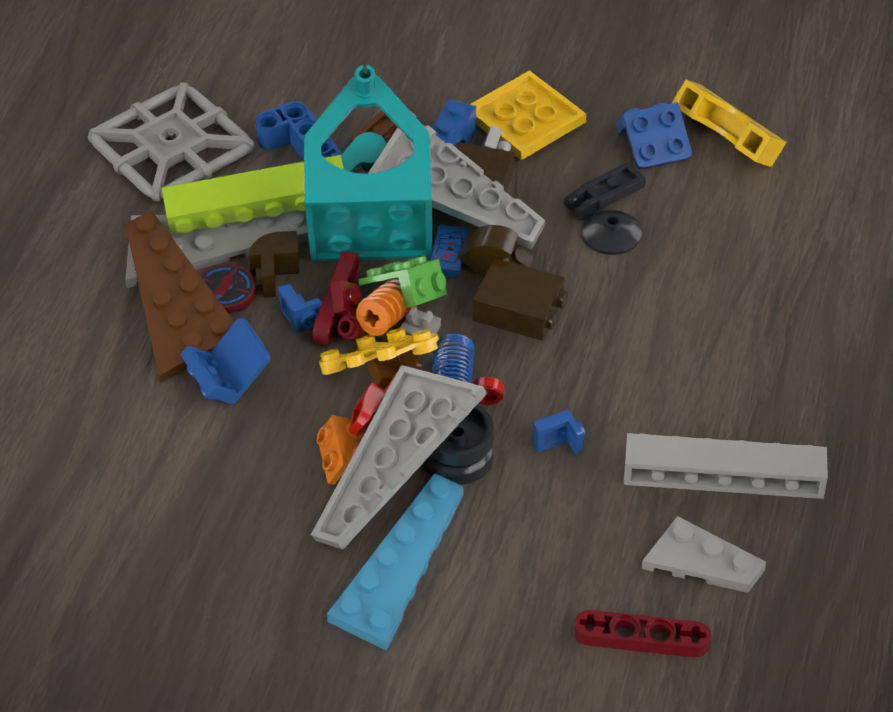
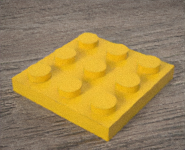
[470,70,586,160]

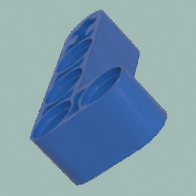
[255,102,342,162]

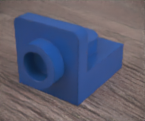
[278,283,322,333]

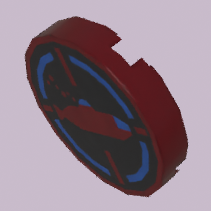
[200,264,257,315]

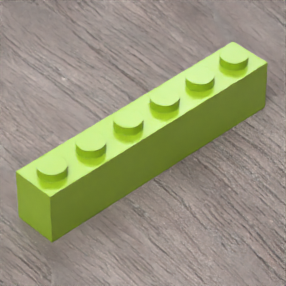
[162,155,344,234]

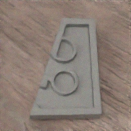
[642,516,766,593]

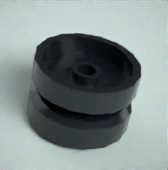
[423,405,494,485]

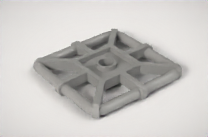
[88,82,254,202]

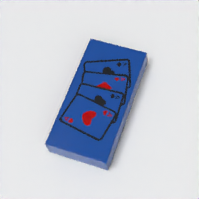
[431,225,469,278]

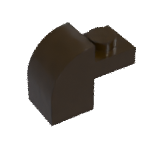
[458,225,534,276]
[249,231,300,298]

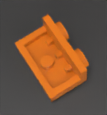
[317,415,367,485]

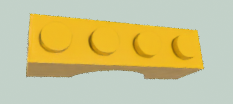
[672,79,787,167]

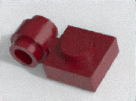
[331,280,367,341]

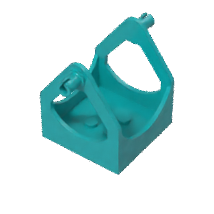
[304,65,432,261]

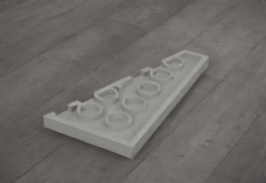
[368,112,545,249]
[125,211,309,288]
[311,365,487,550]

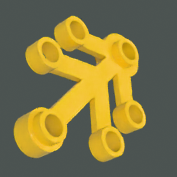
[319,328,439,374]

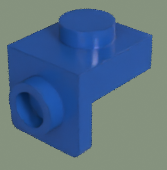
[532,410,585,454]

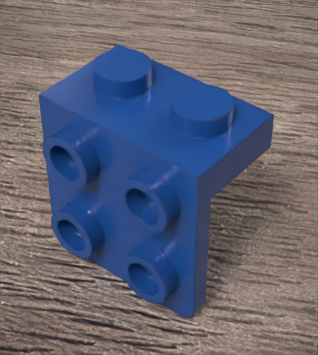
[616,102,692,169]
[181,318,270,405]

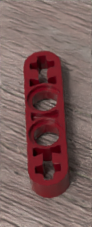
[313,250,360,346]
[574,610,712,658]

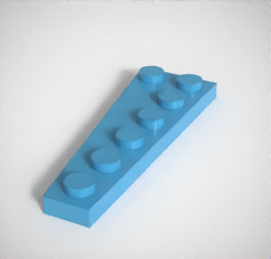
[327,474,463,650]

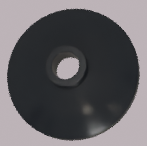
[582,210,642,255]

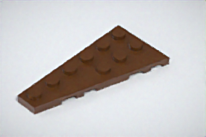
[125,210,235,383]

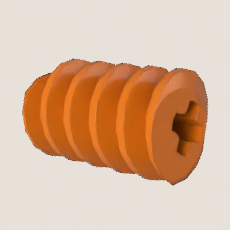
[356,278,412,336]

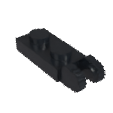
[563,162,646,221]

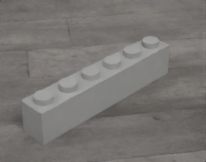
[624,433,828,499]

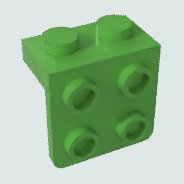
[358,256,447,308]

